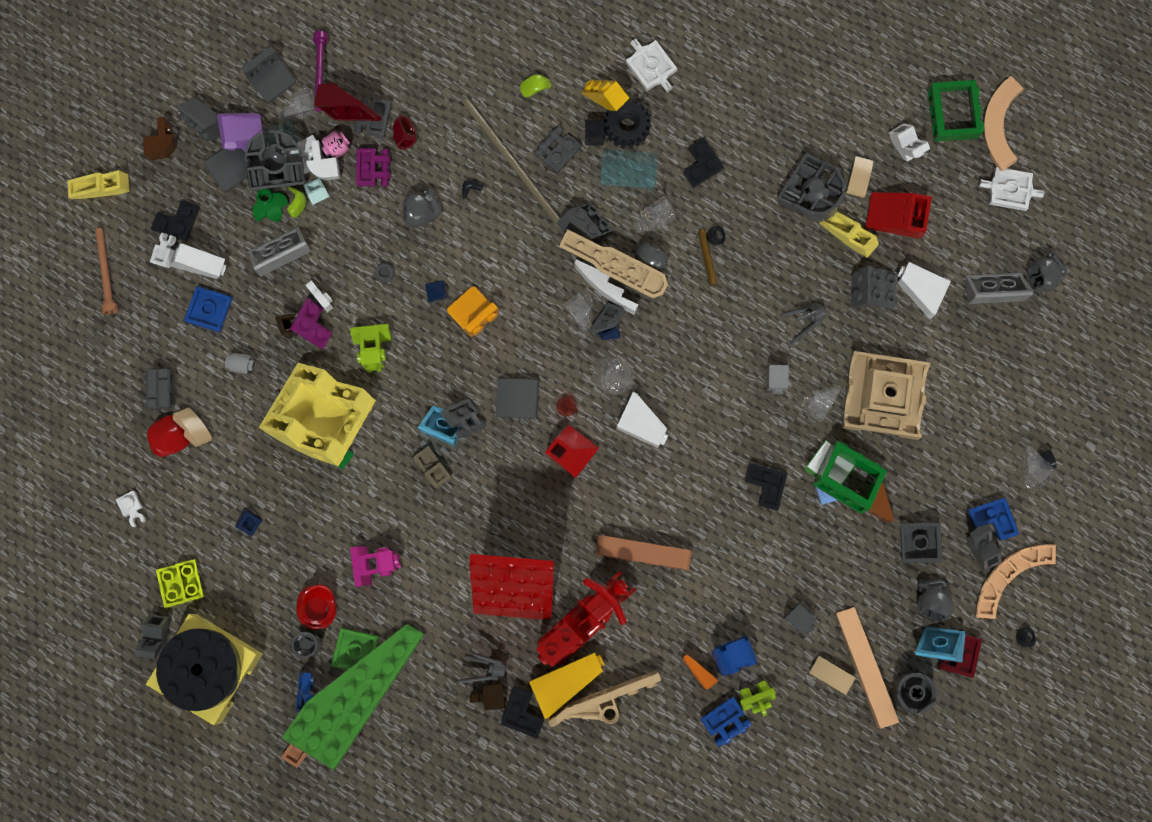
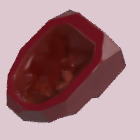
[393,116,417,150]

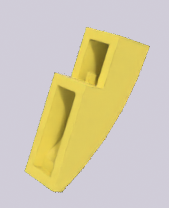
[67,170,130,199]
[819,212,879,258]

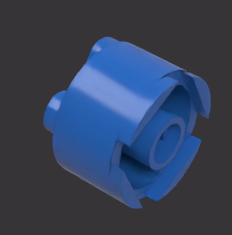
[711,636,758,676]

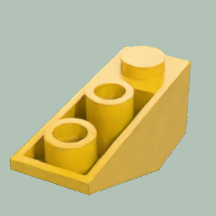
[581,80,629,111]

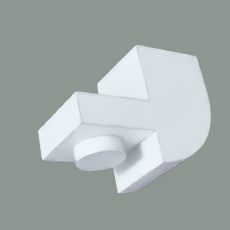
[888,123,930,161]
[306,141,341,180]

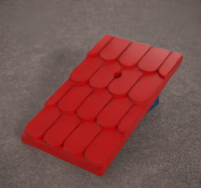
[469,554,554,620]

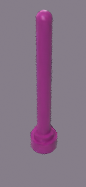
[313,31,328,112]

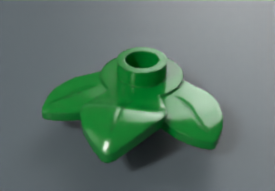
[253,189,289,222]

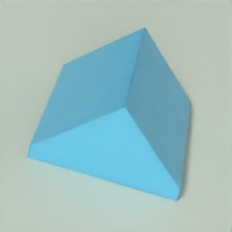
[418,405,467,447]
[915,626,965,663]

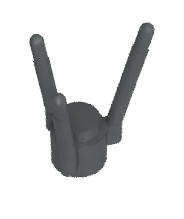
[781,304,826,345]
[457,653,506,683]

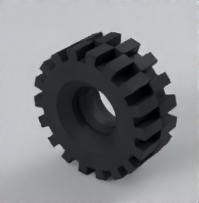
[604,99,650,149]

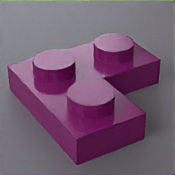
[290,298,332,349]

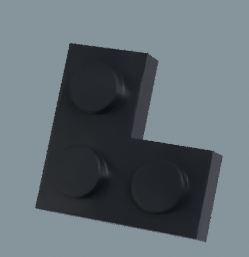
[683,138,724,188]
[151,201,200,242]
[745,463,788,511]
[500,686,544,739]

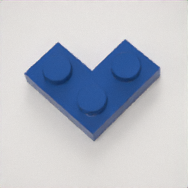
[967,498,1019,541]
[295,672,314,713]

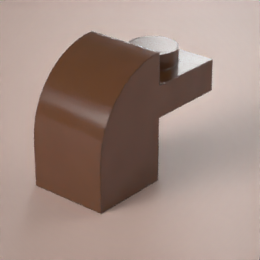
[143,117,178,160]

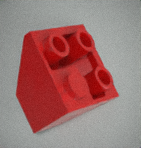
[545,425,599,478]

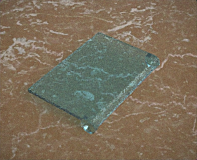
[600,149,658,190]

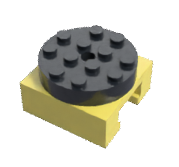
[146,614,263,725]

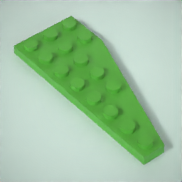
[282,624,424,771]

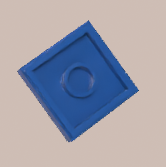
[184,286,233,333]

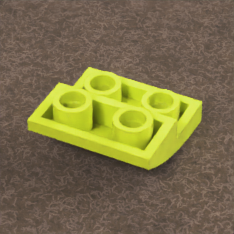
[156,559,204,608]

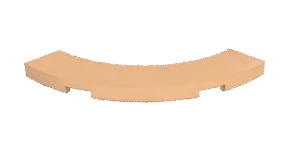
[984,76,1024,172]
[975,544,1056,619]

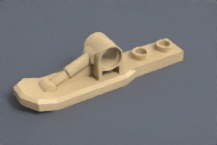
[559,229,668,298]
[548,670,661,727]

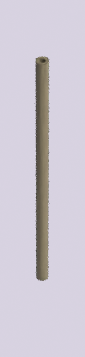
[462,98,562,231]

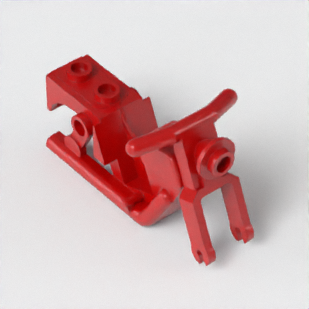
[536,571,637,667]

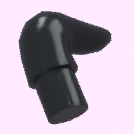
[462,180,484,199]

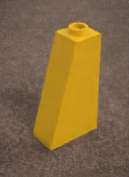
[529,652,605,719]

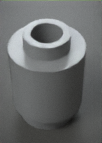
[225,353,256,374]

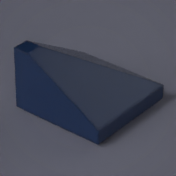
[425,281,447,302]
[598,327,620,340]
[235,508,263,537]

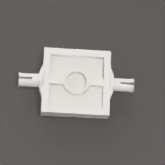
[626,39,677,92]
[979,167,1044,211]

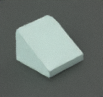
[303,178,329,205]

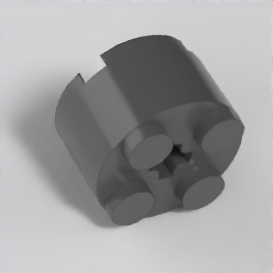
[891,672,937,713]

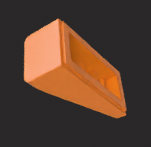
[682,654,719,690]

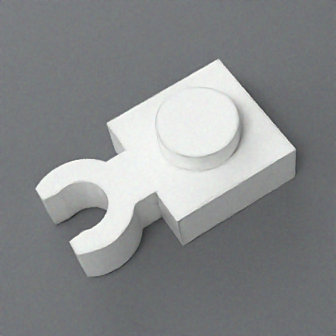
[150,233,176,268]
[306,281,333,313]
[116,491,146,527]

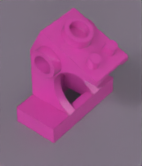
[350,547,401,587]

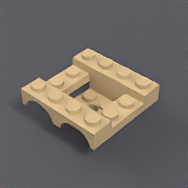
[842,351,930,440]

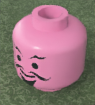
[321,130,350,158]

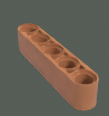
[595,535,692,571]

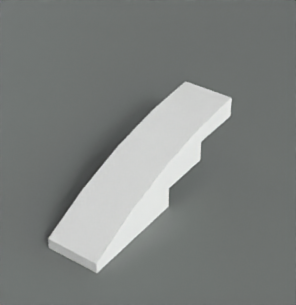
[574,260,638,315]

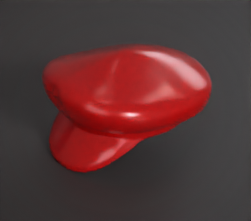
[147,415,190,457]
[296,585,337,630]

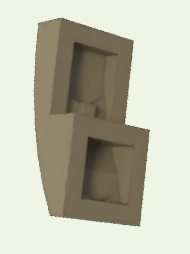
[413,446,451,489]

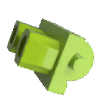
[739,681,776,717]

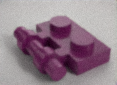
[356,148,391,187]

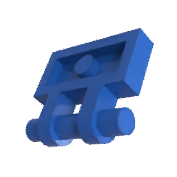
[700,696,752,747]

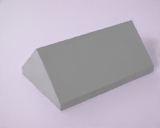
[248,227,311,277]
[965,273,1033,304]

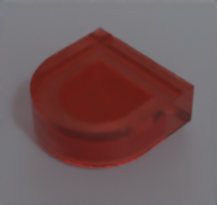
[556,395,578,417]

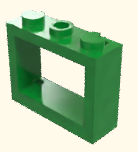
[927,80,984,142]
[812,441,887,514]

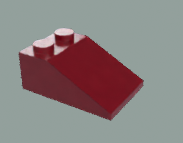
[314,82,381,121]

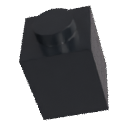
[585,120,604,146]

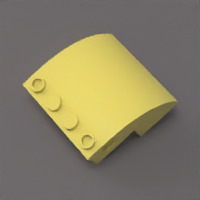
[259,363,376,466]

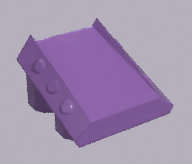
[217,113,266,151]

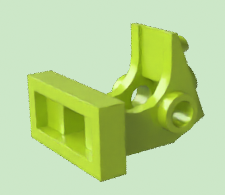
[350,324,391,373]

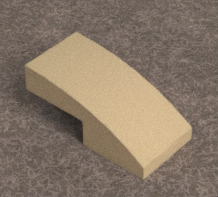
[846,156,873,198]
[173,408,212,447]
[809,656,856,695]

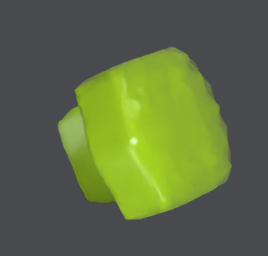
[520,75,551,97]
[287,186,307,218]

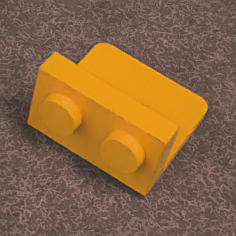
[447,286,499,337]

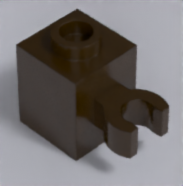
[470,680,505,710]

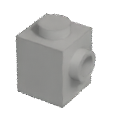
[766,365,789,394]

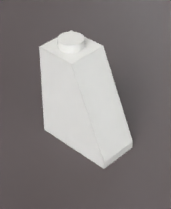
[170,243,226,279]
[897,262,951,318]
[616,392,668,448]

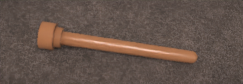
[95,227,118,315]

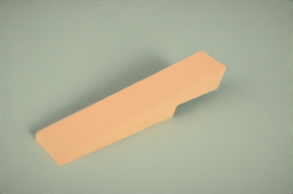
[836,607,899,729]

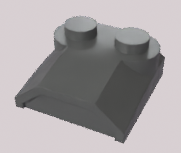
[900,523,942,563]

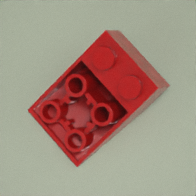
[865,192,932,239]

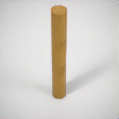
[698,230,717,286]

